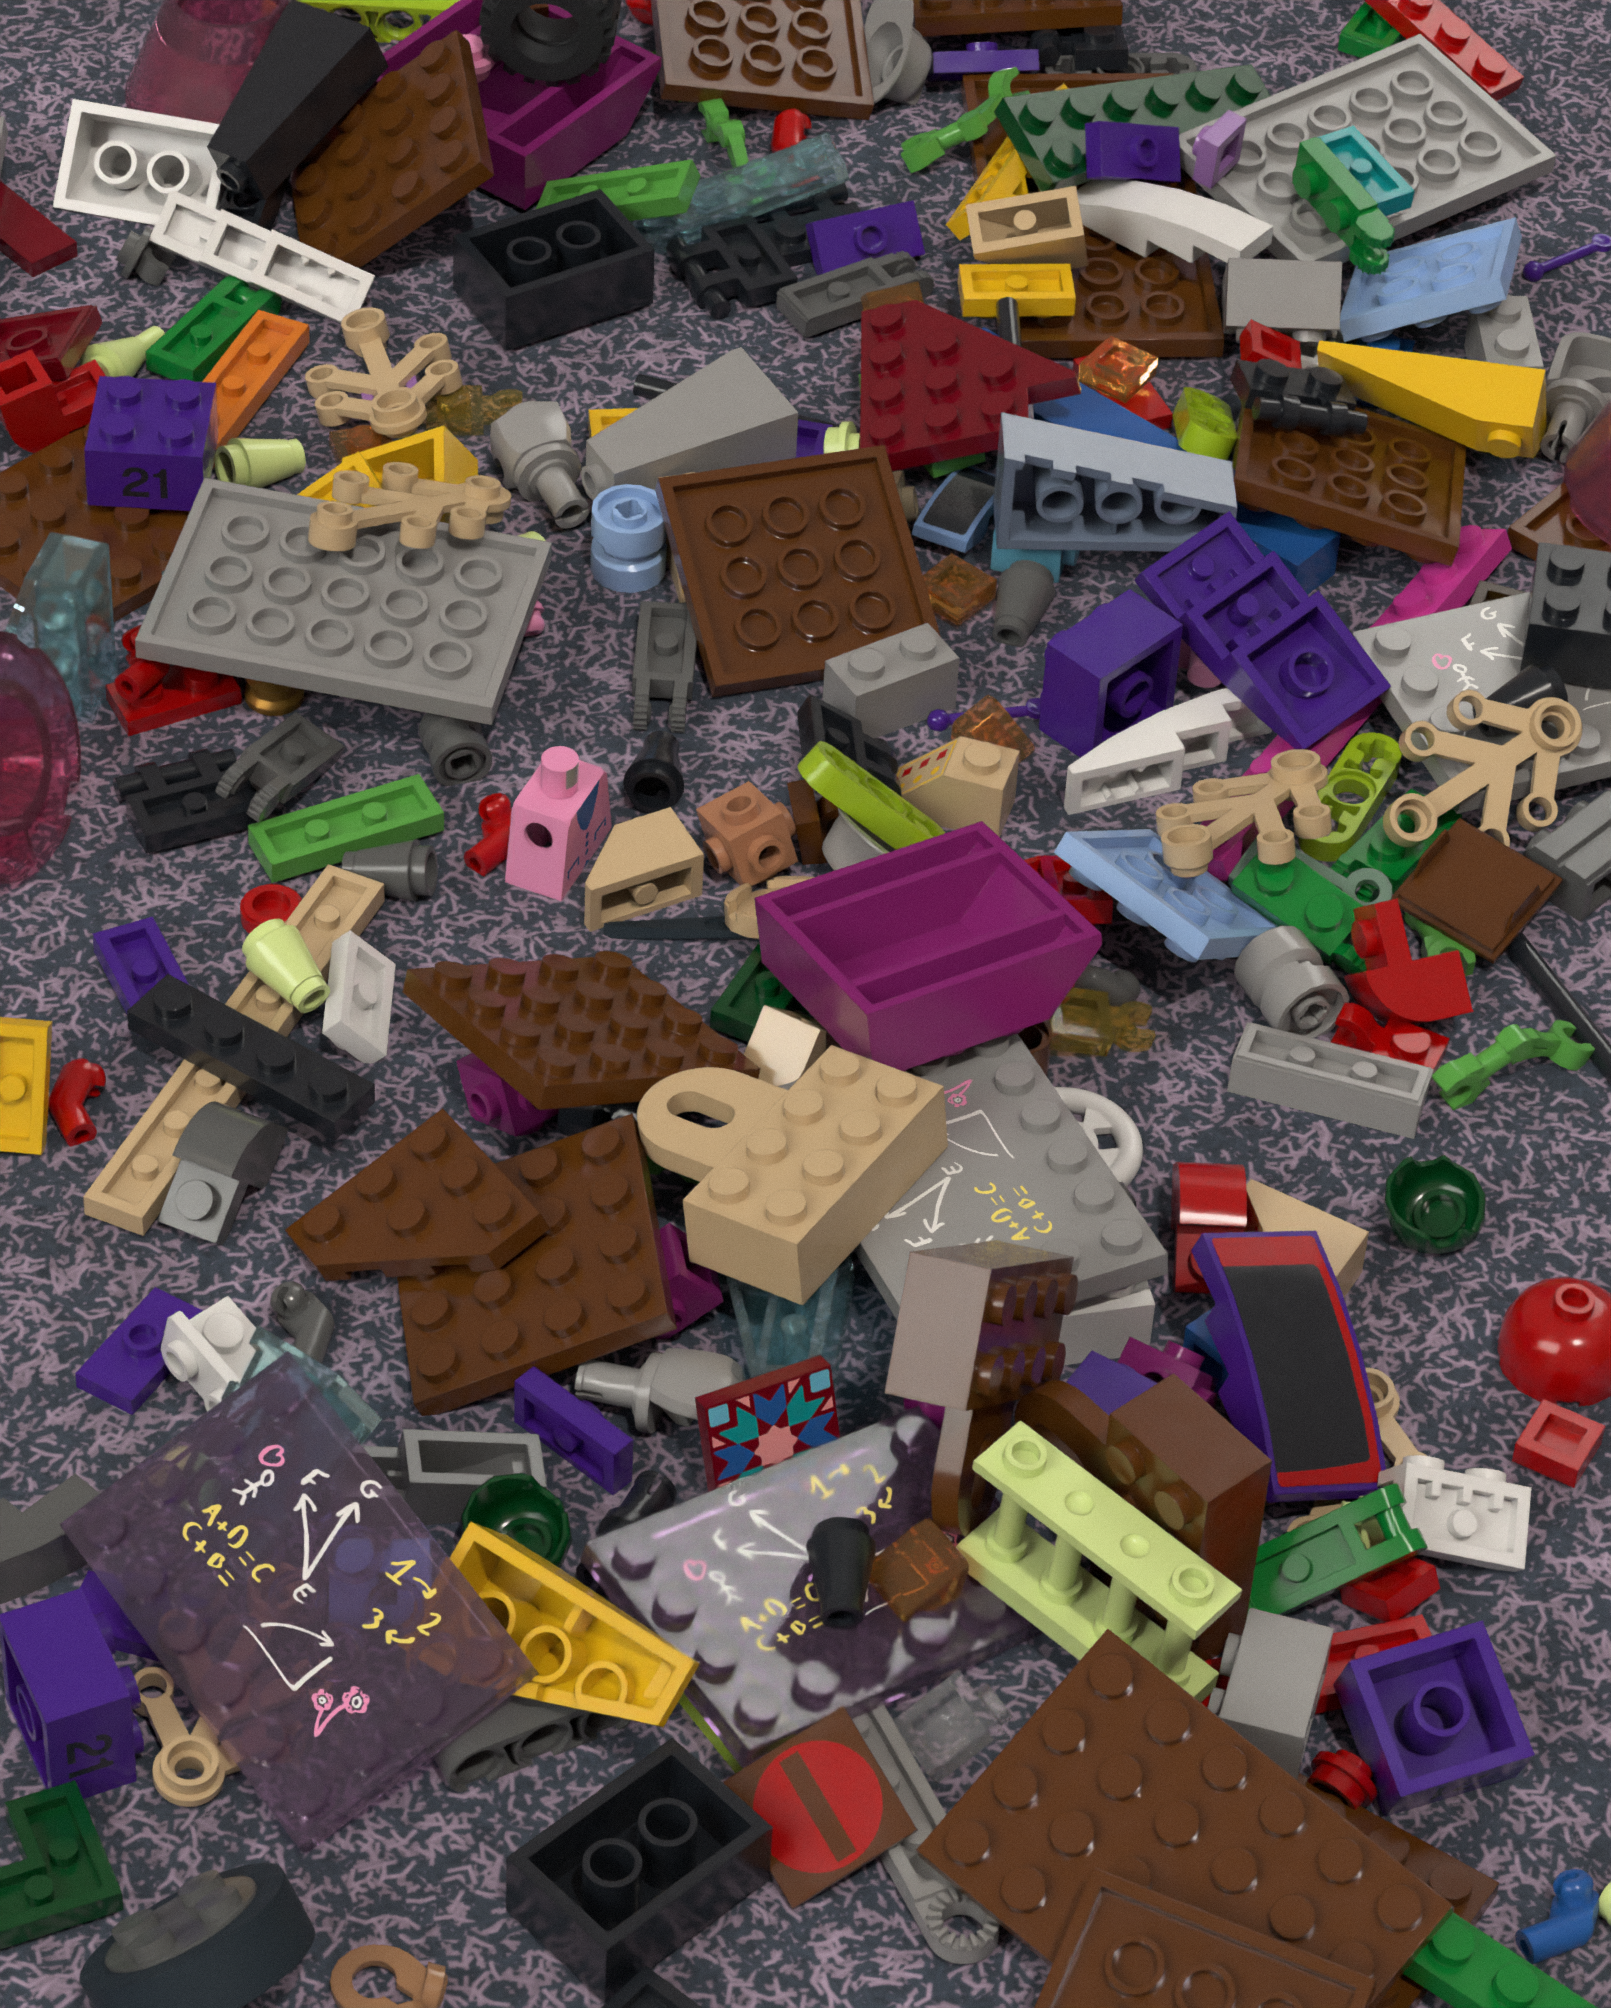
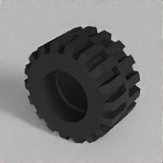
[479,0,622,87]

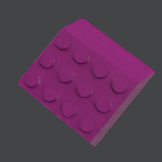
[364,0,662,210]
[754,821,1102,1072]

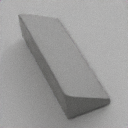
[1227,1022,1434,1139]

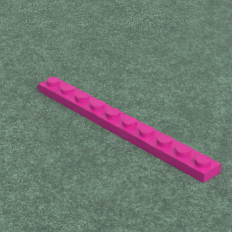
[1200,525,1512,881]

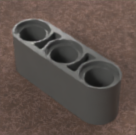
[418,1687,631,1792]

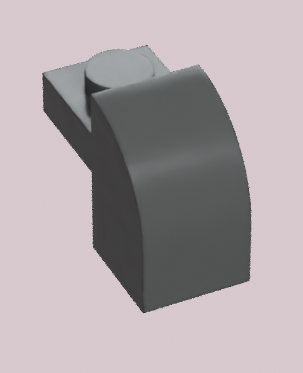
[157,1101,289,1245]

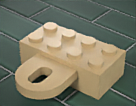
[637,1045,948,1305]

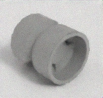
[1234,926,1349,1038]

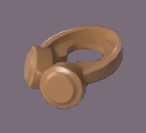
[330,1944,448,2008]

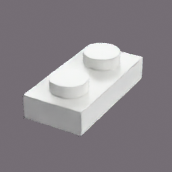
[322,930,396,1063]

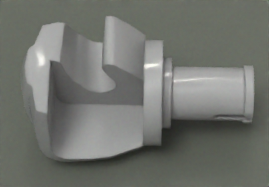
[1540,332,1611,462]
[490,401,589,528]
[575,1348,746,1434]

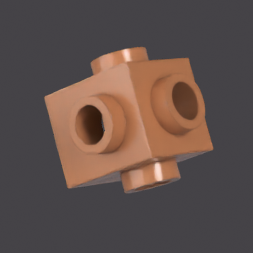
[696,781,798,886]

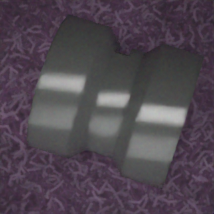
[419,713,492,786]

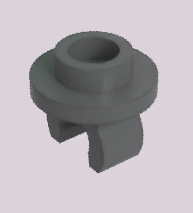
[116,226,176,286]

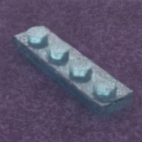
[630,132,849,253]

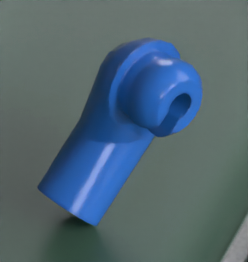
[1515,1869,1599,1965]

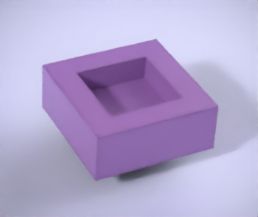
[1192,110,1247,189]

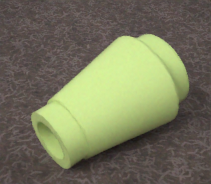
[215,438,306,488]
[242,919,330,1013]

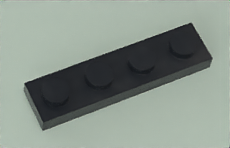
[127,974,375,1141]

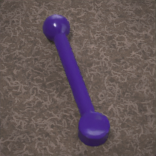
[1523,234,1611,282]
[927,698,1041,731]

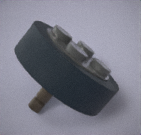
[79,1863,316,2008]

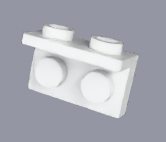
[160,1296,313,1444]
[1377,1455,1531,1572]

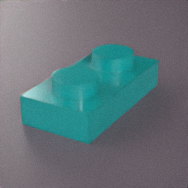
[1317,125,1415,216]

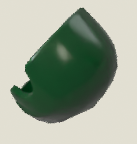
[1384,1155,1486,1255]
[461,1473,573,1568]

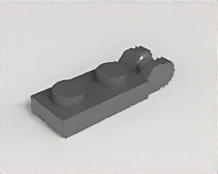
[776,250,935,338]
[632,601,697,733]
[215,712,345,822]

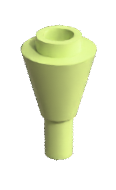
[80,326,165,377]

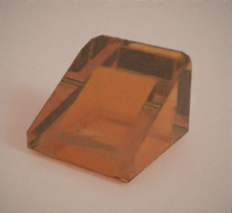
[951,695,1035,763]
[869,1518,969,1623]

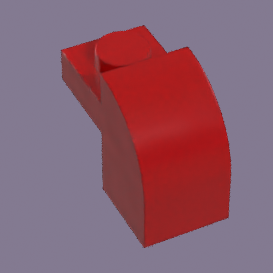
[0,349,105,453]
[1344,898,1473,1024]
[1171,1162,1247,1294]

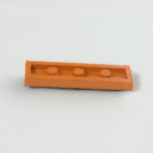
[202,310,310,469]

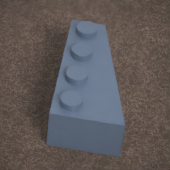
[993,412,1237,552]

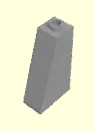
[581,347,798,500]

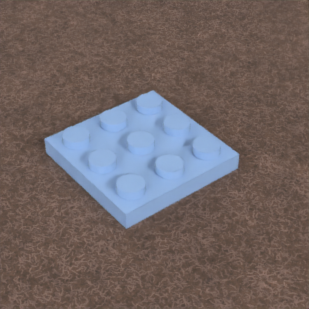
[1340,217,1522,342]
[1054,829,1278,962]

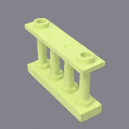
[953,1420,1242,1703]

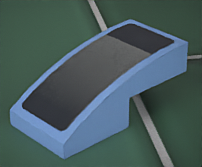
[912,466,996,553]

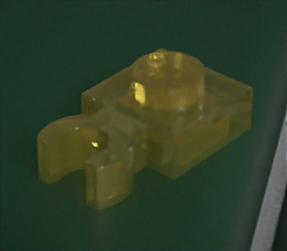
[425,385,523,436]
[1048,988,1156,1056]

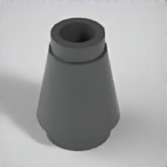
[992,560,1056,648]
[342,839,438,902]

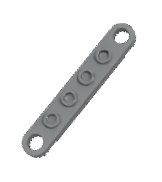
[774,1615,1000,1964]

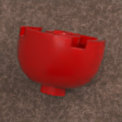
[1497,1276,1611,1407]

